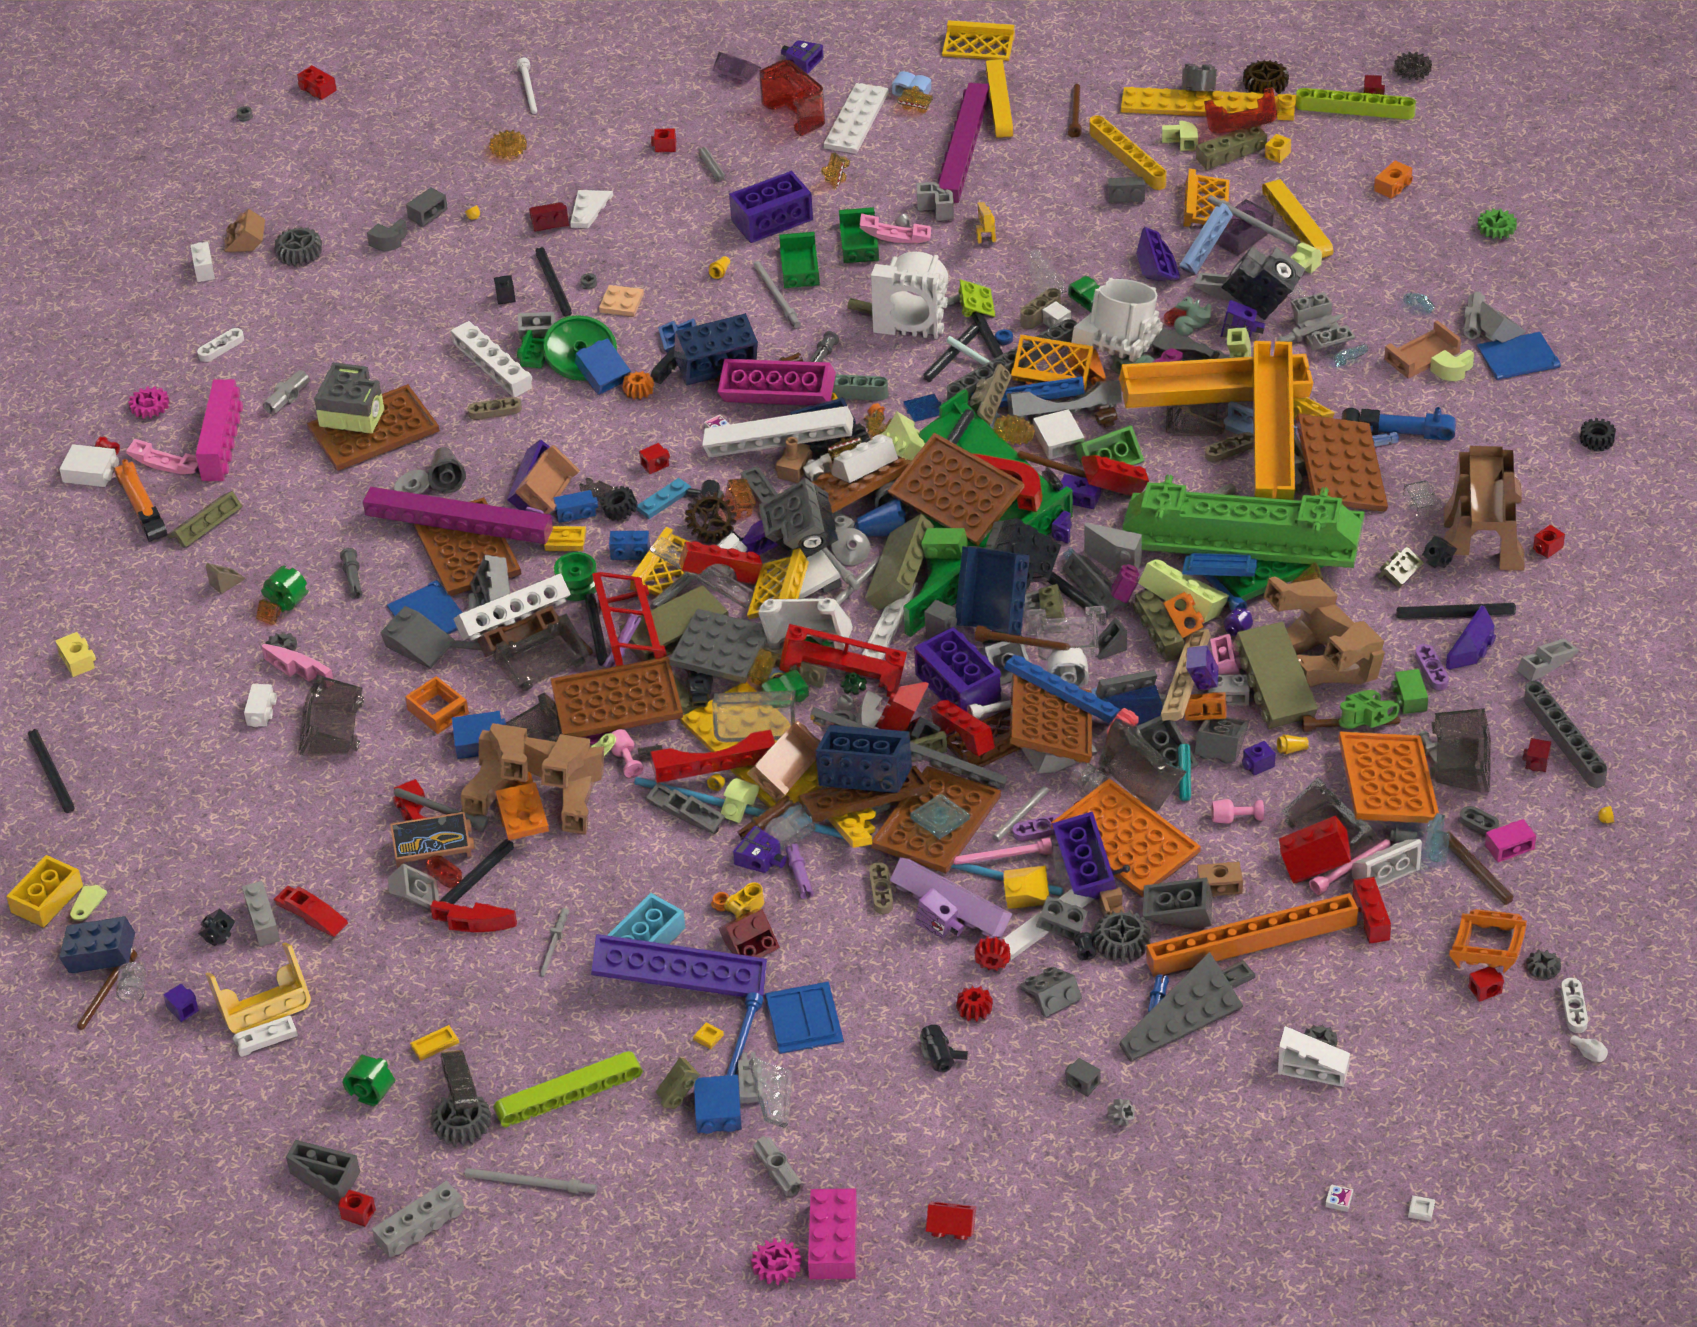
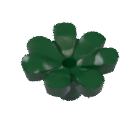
[841,673,867,695]

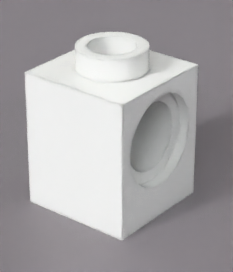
[1043,302,1071,328]

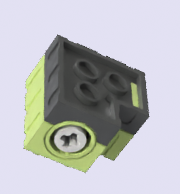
[314,362,384,433]

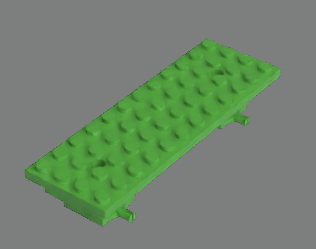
[1123,474,1365,568]

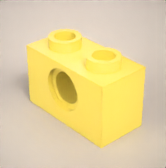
[55,632,96,677]

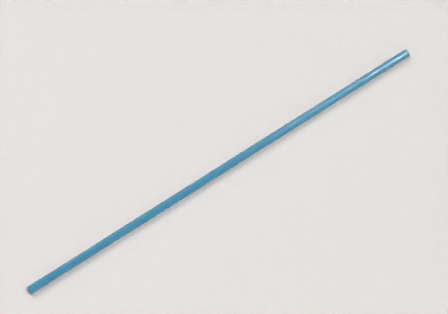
[634,777,1064,896]

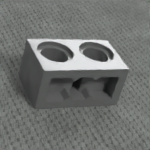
[1036,896,1088,941]

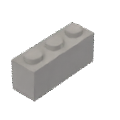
[242,881,280,947]

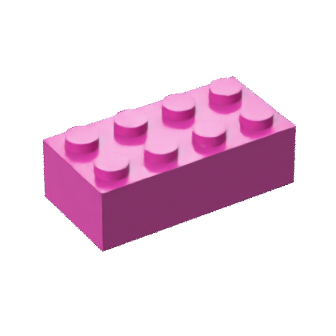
[808,1188,857,1279]

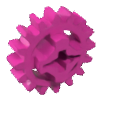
[128,386,170,419]
[751,1238,802,1285]

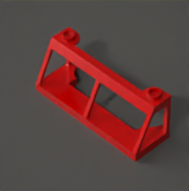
[592,572,667,666]
[779,624,907,697]

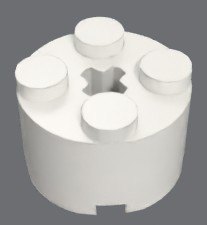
[1047,648,1089,688]

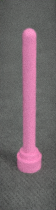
[953,838,1053,865]
[1309,839,1391,895]

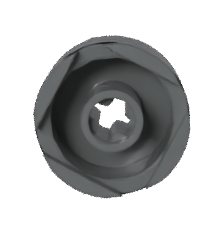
[1181,64,1217,91]

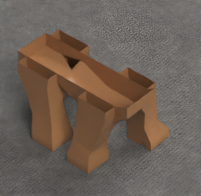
[1444,446,1525,570]
[1263,577,1385,687]
[461,723,604,835]

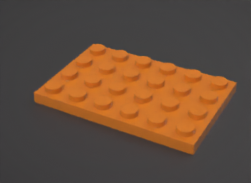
[1338,732,1440,823]
[1051,778,1201,897]

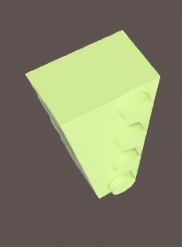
[1138,559,1229,623]

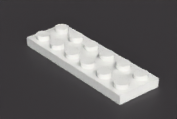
[824,83,889,154]

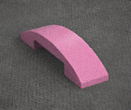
[860,214,931,243]
[126,439,199,474]

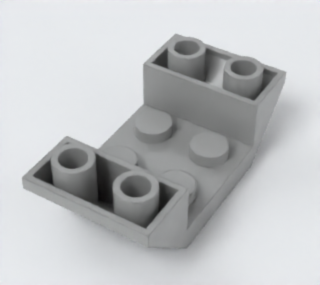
[1291,292,1355,351]

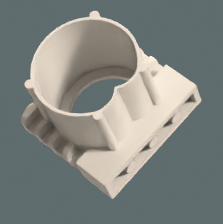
[871,251,949,339]
[1071,278,1163,362]

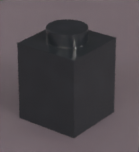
[494,275,516,305]

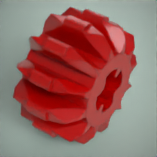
[974,935,1011,971]
[956,985,993,1022]

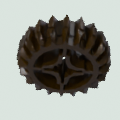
[1242,60,1289,94]
[685,492,737,543]

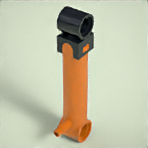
[114,459,168,542]

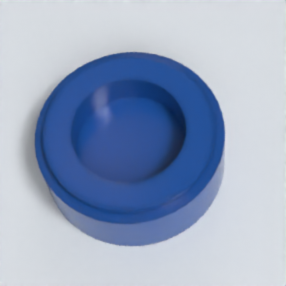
[995,329,1013,345]

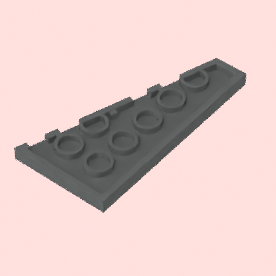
[1119,952,1243,1062]

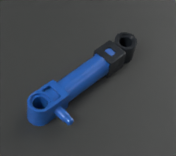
[1341,407,1456,441]

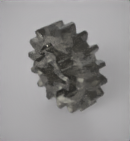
[1394,52,1432,80]

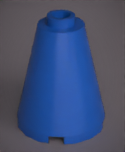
[855,499,907,537]

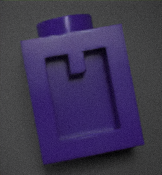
[1052,510,1072,544]

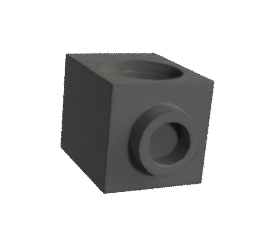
[1065,1058,1101,1097]

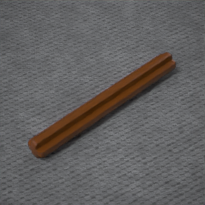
[1441,832,1514,905]

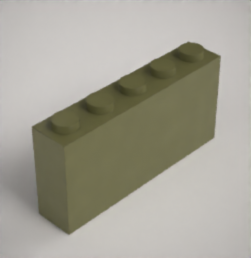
[865,514,935,610]
[619,585,729,662]
[1233,621,1318,729]

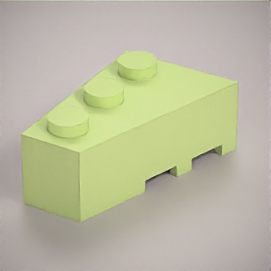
[882,411,925,460]

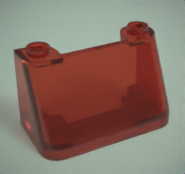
[1204,87,1280,135]

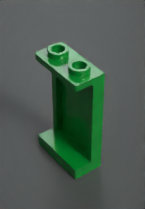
[839,207,879,263]
[779,231,820,288]

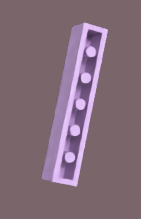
[890,858,1012,938]

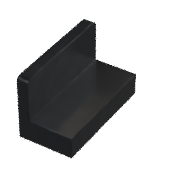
[906,716,941,741]

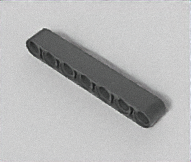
[1524,680,1607,788]

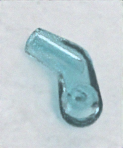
[1403,292,1436,314]
[1334,343,1368,366]

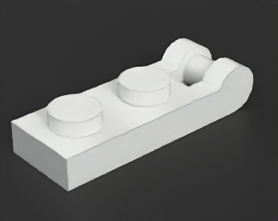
[233,1015,298,1057]

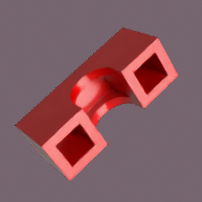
[1352,877,1391,944]

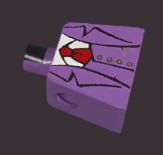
[915,888,965,938]

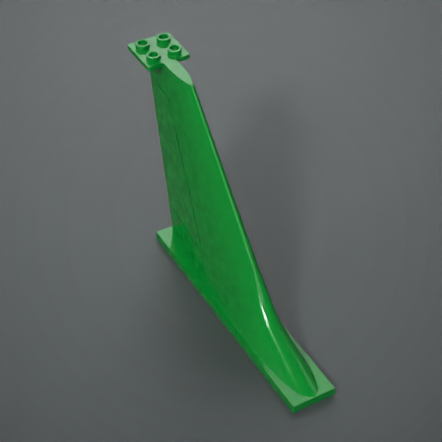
[903,389,1073,637]

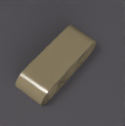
[1020,288,1061,329]

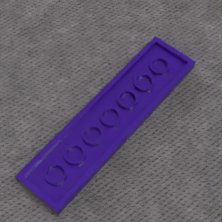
[591,934,767,997]

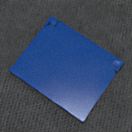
[1477,332,1561,380]
[387,580,463,634]

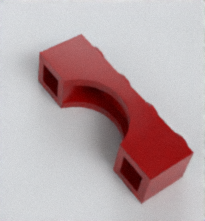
[679,541,763,585]
[930,699,995,756]
[392,779,427,821]

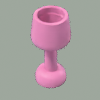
[611,729,644,778]
[1211,799,1264,824]

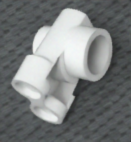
[803,453,833,482]

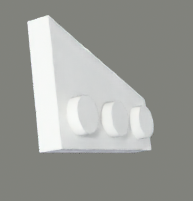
[570,190,613,228]

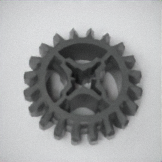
[274,226,322,266]
[1093,910,1151,962]
[431,1091,491,1146]

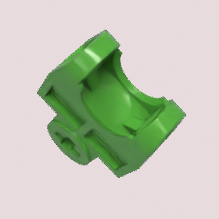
[1339,690,1399,728]

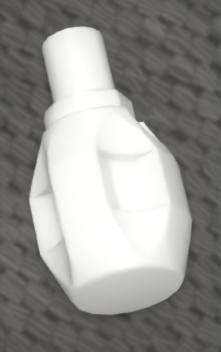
[1570,1035,1608,1062]

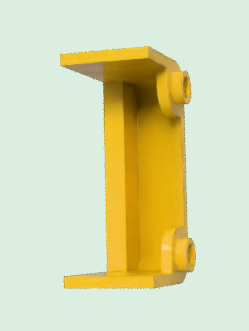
[205,942,311,1034]

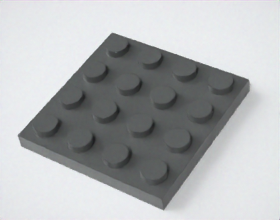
[670,609,767,683]

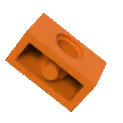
[1374,160,1413,199]

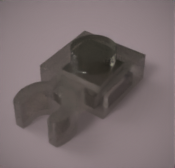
[579,478,614,502]

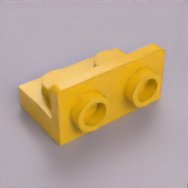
[1293,397,1335,420]

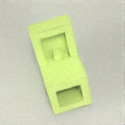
[1162,121,1198,151]
[1291,243,1322,273]
[1227,328,1251,358]
[1430,350,1474,381]
[720,778,760,823]

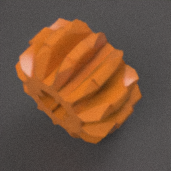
[622,371,654,400]

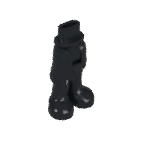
[684,669,713,708]

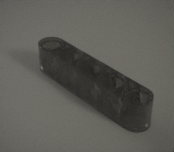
[441,1050,478,1111]

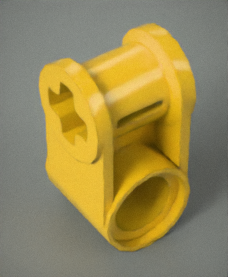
[724,882,765,919]

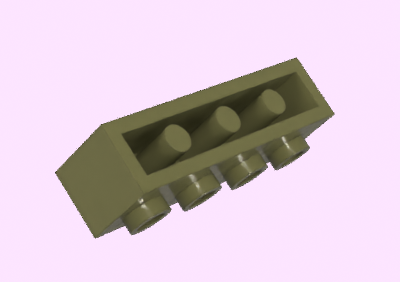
[1196,124,1267,170]
[1133,590,1184,662]

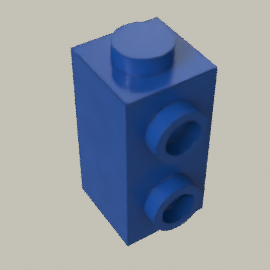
[554,490,599,523]

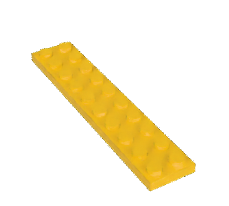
[1121,87,1296,121]

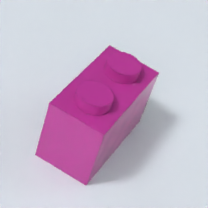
[1485,819,1536,863]

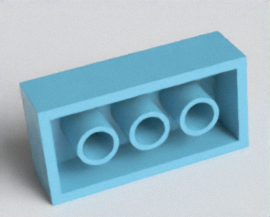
[608,893,686,944]

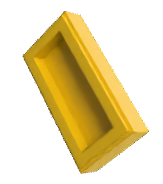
[410,1025,459,1061]

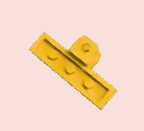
[976,202,996,244]
[828,808,876,848]

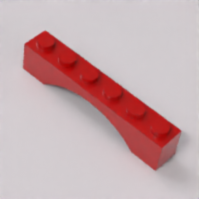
[651,729,775,783]

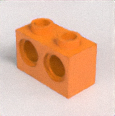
[1163,592,1205,638]
[1185,692,1227,721]

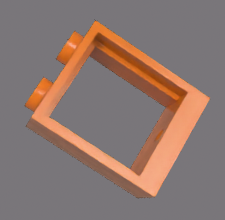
[405,676,469,734]

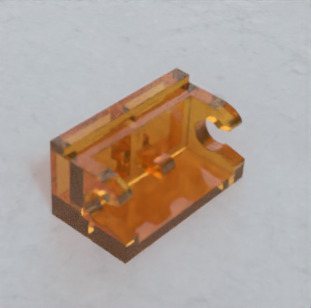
[725,479,756,520]

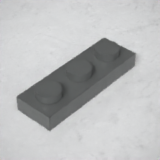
[1095,670,1157,699]

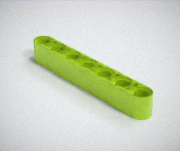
[1296,88,1416,120]
[493,1051,643,1127]

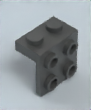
[1108,177,1145,203]
[1020,967,1082,1017]

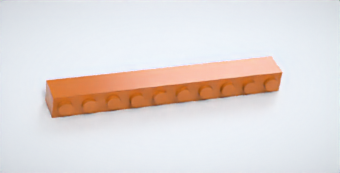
[1146,893,1358,977]

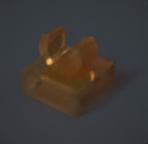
[256,599,281,625]

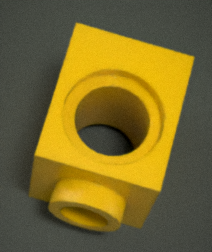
[1265,134,1291,163]

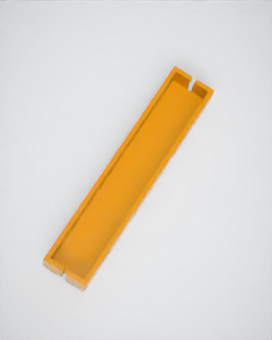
[1253,341,1295,500]
[1119,354,1314,408]

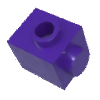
[1242,741,1276,776]
[163,984,199,1022]

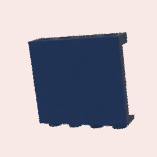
[956,546,1029,635]

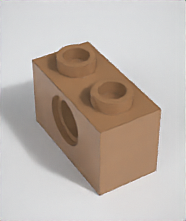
[1197,862,1243,896]

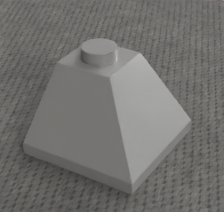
[1481,302,1526,343]
[978,641,1030,685]
[388,864,439,909]

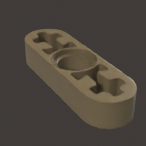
[468,397,522,420]
[1205,432,1254,462]
[869,862,893,914]

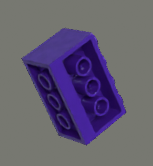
[729,171,813,243]
[914,627,1002,712]

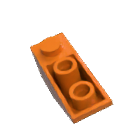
[1068,348,1106,385]

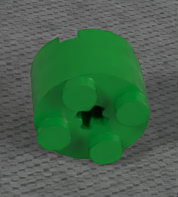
[261,565,309,612]
[342,1055,396,1106]

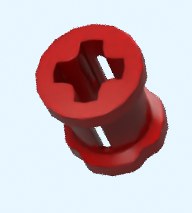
[95,436,120,455]

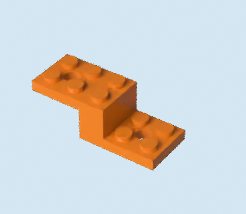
[495,772,549,840]

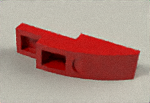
[273,886,348,937]
[430,900,517,932]

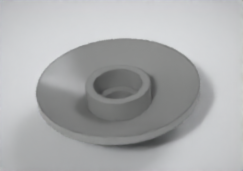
[394,470,429,494]
[831,528,870,566]

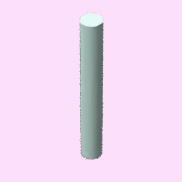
[946,336,990,365]

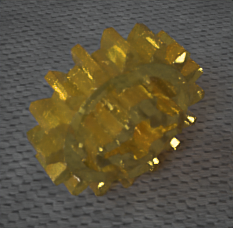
[489,130,527,159]
[993,414,1035,445]

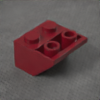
[718,909,780,958]

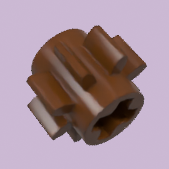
[1095,404,1118,428]

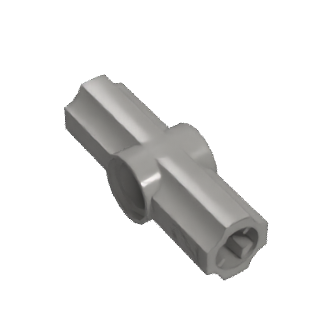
[1464,291,1485,339]
[262,370,310,415]
[753,1136,803,1197]

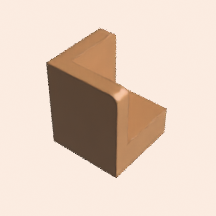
[1099,888,1125,917]

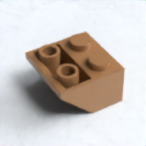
[224,208,265,252]

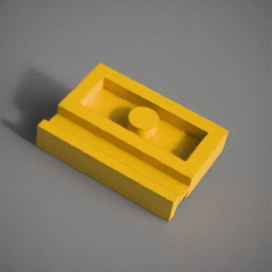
[544,526,587,551]

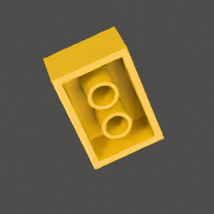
[6,855,83,928]

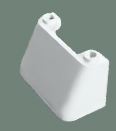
[758,598,853,649]

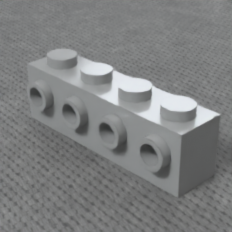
[372,1180,465,1258]

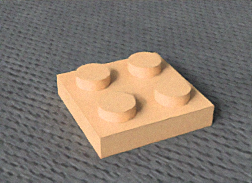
[599,285,644,317]

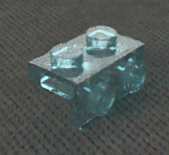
[1425,813,1449,864]

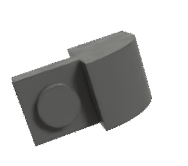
[367,219,408,251]

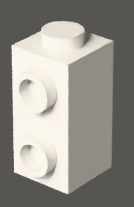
[244,684,277,727]

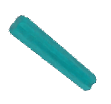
[1178,744,1191,801]

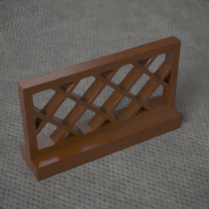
[946,708,1021,767]

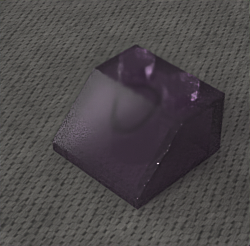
[712,52,762,84]

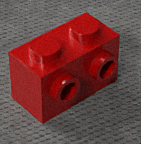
[297,65,337,100]
[926,1201,976,1240]

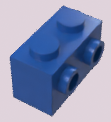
[609,530,651,560]

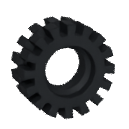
[1580,418,1616,451]
[600,486,638,521]

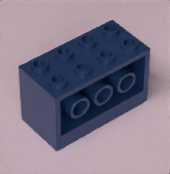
[674,313,758,386]
[815,725,912,793]

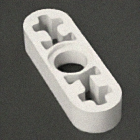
[197,328,244,362]
[1561,978,1588,1033]

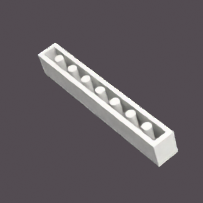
[703,406,853,457]

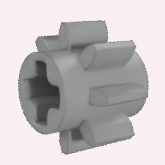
[1107,1099,1135,1126]

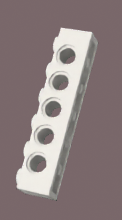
[451,321,532,397]
[453,574,571,641]

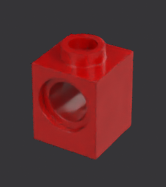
[651,128,677,152]
[639,442,670,474]
[1533,524,1565,558]
[1468,966,1504,1002]
[338,1189,376,1227]

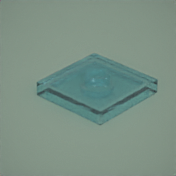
[911,794,970,839]

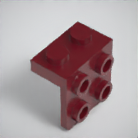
[529,202,569,232]

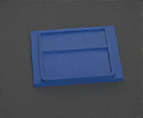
[1182,553,1257,577]
[765,981,844,1054]

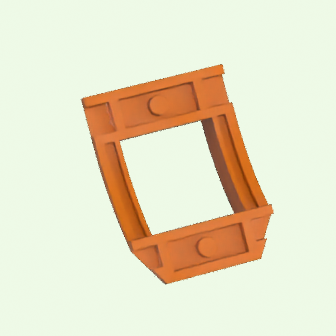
[1449,909,1527,974]

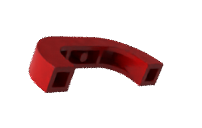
[973,454,1042,512]

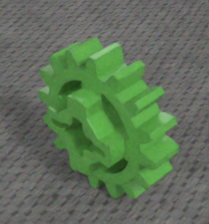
[1477,208,1517,239]

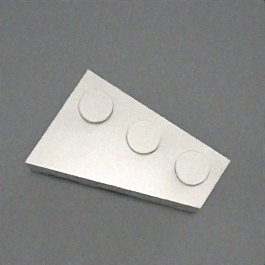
[1278,1026,1350,1087]

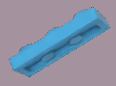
[636,478,691,519]

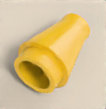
[709,256,730,279]
[1277,734,1309,755]

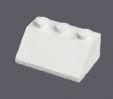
[831,434,898,483]
[1352,839,1422,887]

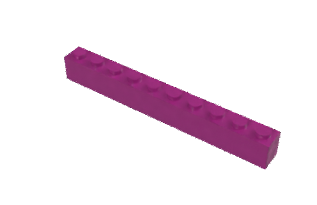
[938,83,989,203]
[363,486,553,544]

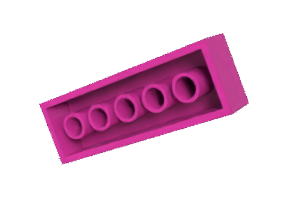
[718,359,836,406]
[196,379,243,481]

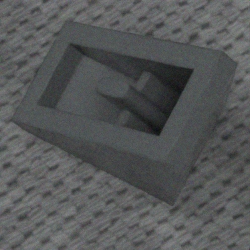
[1090,617,1127,660]

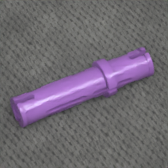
[602,613,642,668]
[785,844,814,899]

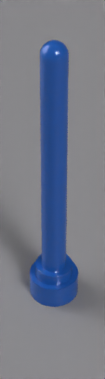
[1189,555,1247,611]
[726,992,764,1075]

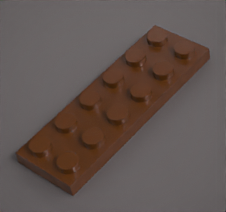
[799,765,931,822]

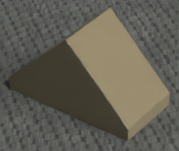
[206,563,245,594]

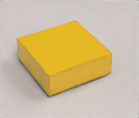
[693,1022,724,1049]

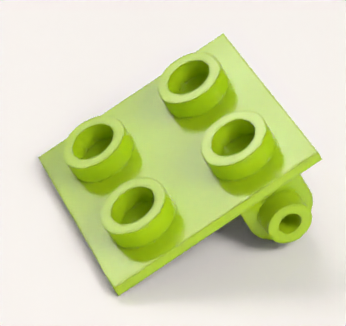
[958,279,995,317]

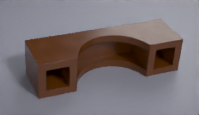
[477,606,560,657]

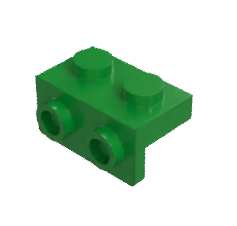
[517,330,545,369]

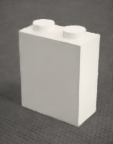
[1033,409,1085,460]
[59,444,119,487]

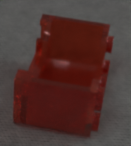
[759,60,825,136]

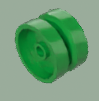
[554,552,597,601]

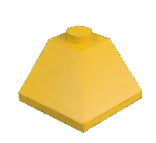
[1004,865,1049,909]

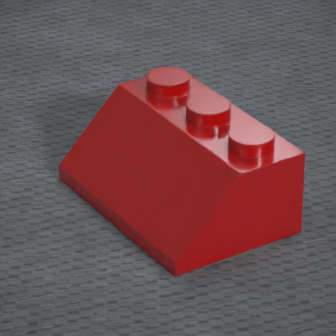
[1081,455,1149,496]
[876,682,929,731]
[1279,816,1351,884]

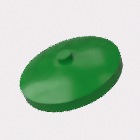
[543,315,617,381]

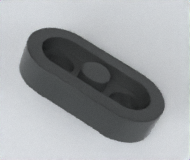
[1460,806,1499,836]

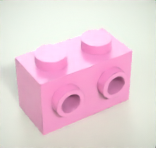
[1210,634,1242,675]

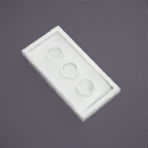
[754,550,841,599]

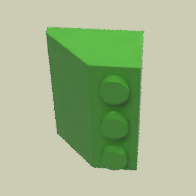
[1074,425,1145,466]

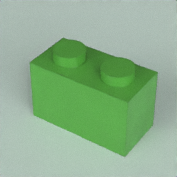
[921,528,968,559]
[1391,669,1428,714]

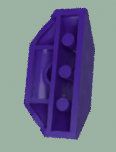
[1136,226,1180,281]
[1446,605,1496,670]

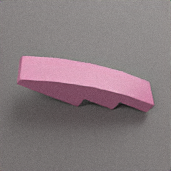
[261,644,334,687]

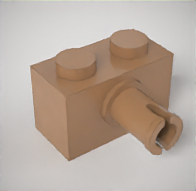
[775,437,813,483]

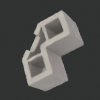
[916,182,954,221]

